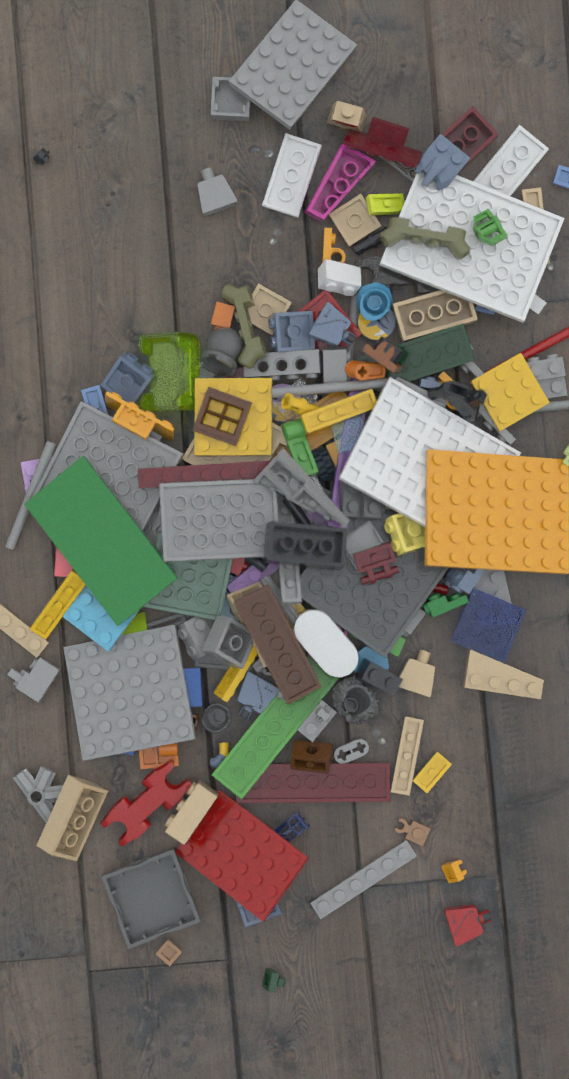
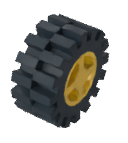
[311,446,335,484]

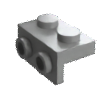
[176,616,210,660]

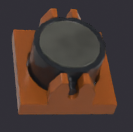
[363,336,405,373]

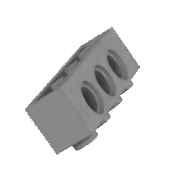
[243,349,323,381]

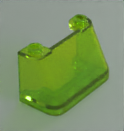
[139,332,200,412]

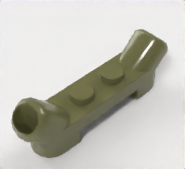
[380,217,470,260]
[221,284,267,369]

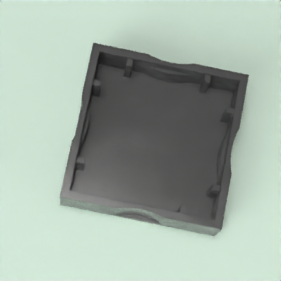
[101,846,202,949]

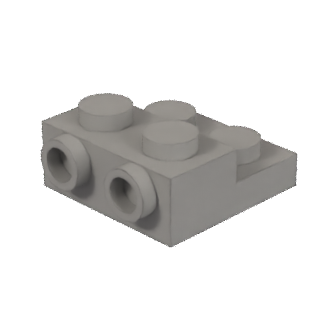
[527,354,567,399]

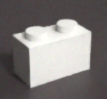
[318,259,361,296]

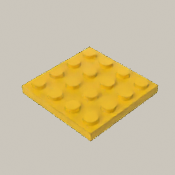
[194,378,272,456]

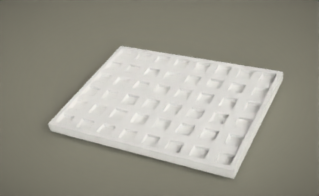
[338,377,521,527]

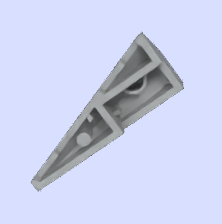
[253,448,350,528]

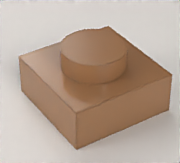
[155,938,183,966]

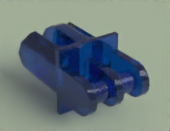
[274,810,310,842]

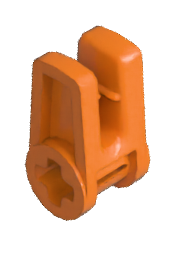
[345,360,386,380]

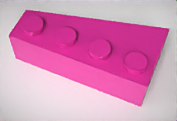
[304,143,377,222]

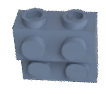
[268,311,315,352]
[100,353,155,403]
[443,568,485,594]

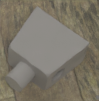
[197,167,238,217]

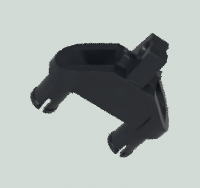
[427,381,487,422]

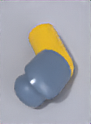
[210,742,229,769]

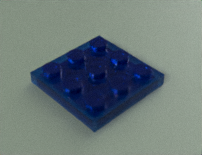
[450,588,527,663]

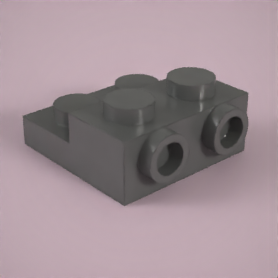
[340,480,385,519]

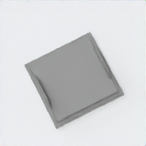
[346,520,384,574]

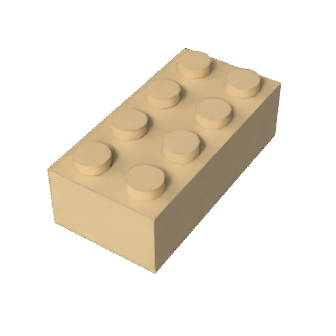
[392,290,478,343]
[36,775,108,861]

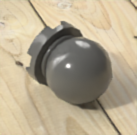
[199,327,244,377]

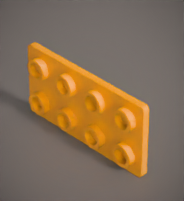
[105,392,174,442]

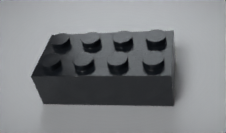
[263,521,347,570]

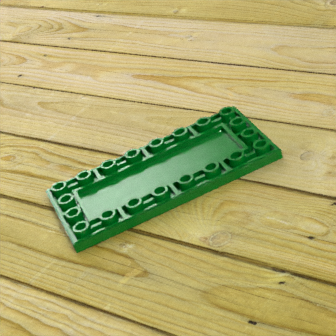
[24,456,178,626]

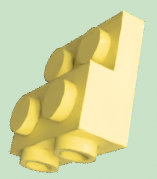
[384,513,425,556]

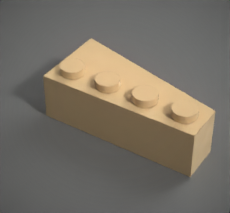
[463,649,544,699]

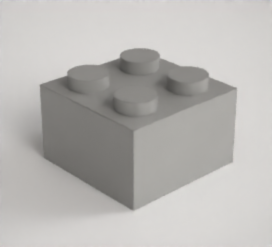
[202,616,254,669]

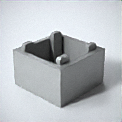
[211,77,250,122]

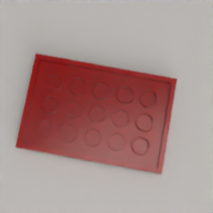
[176,790,309,922]

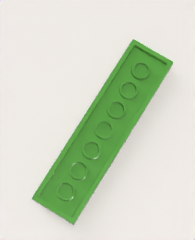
[212,655,338,799]

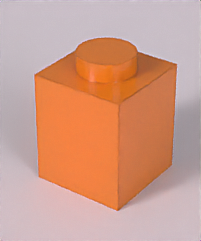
[211,302,236,330]

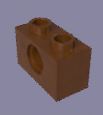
[291,740,333,774]

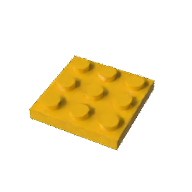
[470,353,550,432]

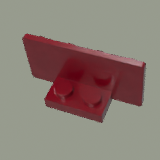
[343,117,422,168]

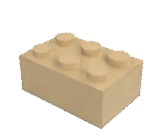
[165,780,218,845]

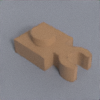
[394,818,430,846]

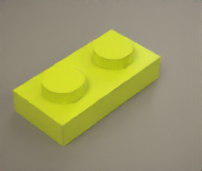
[366,193,405,215]

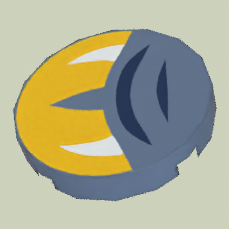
[357,309,396,341]

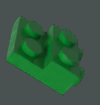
[422,592,469,617]

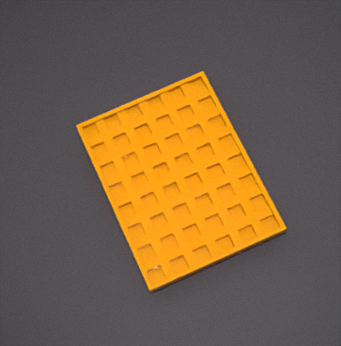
[425,449,569,575]

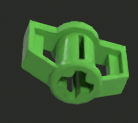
[473,208,507,246]

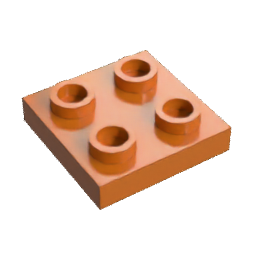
[139,743,179,769]

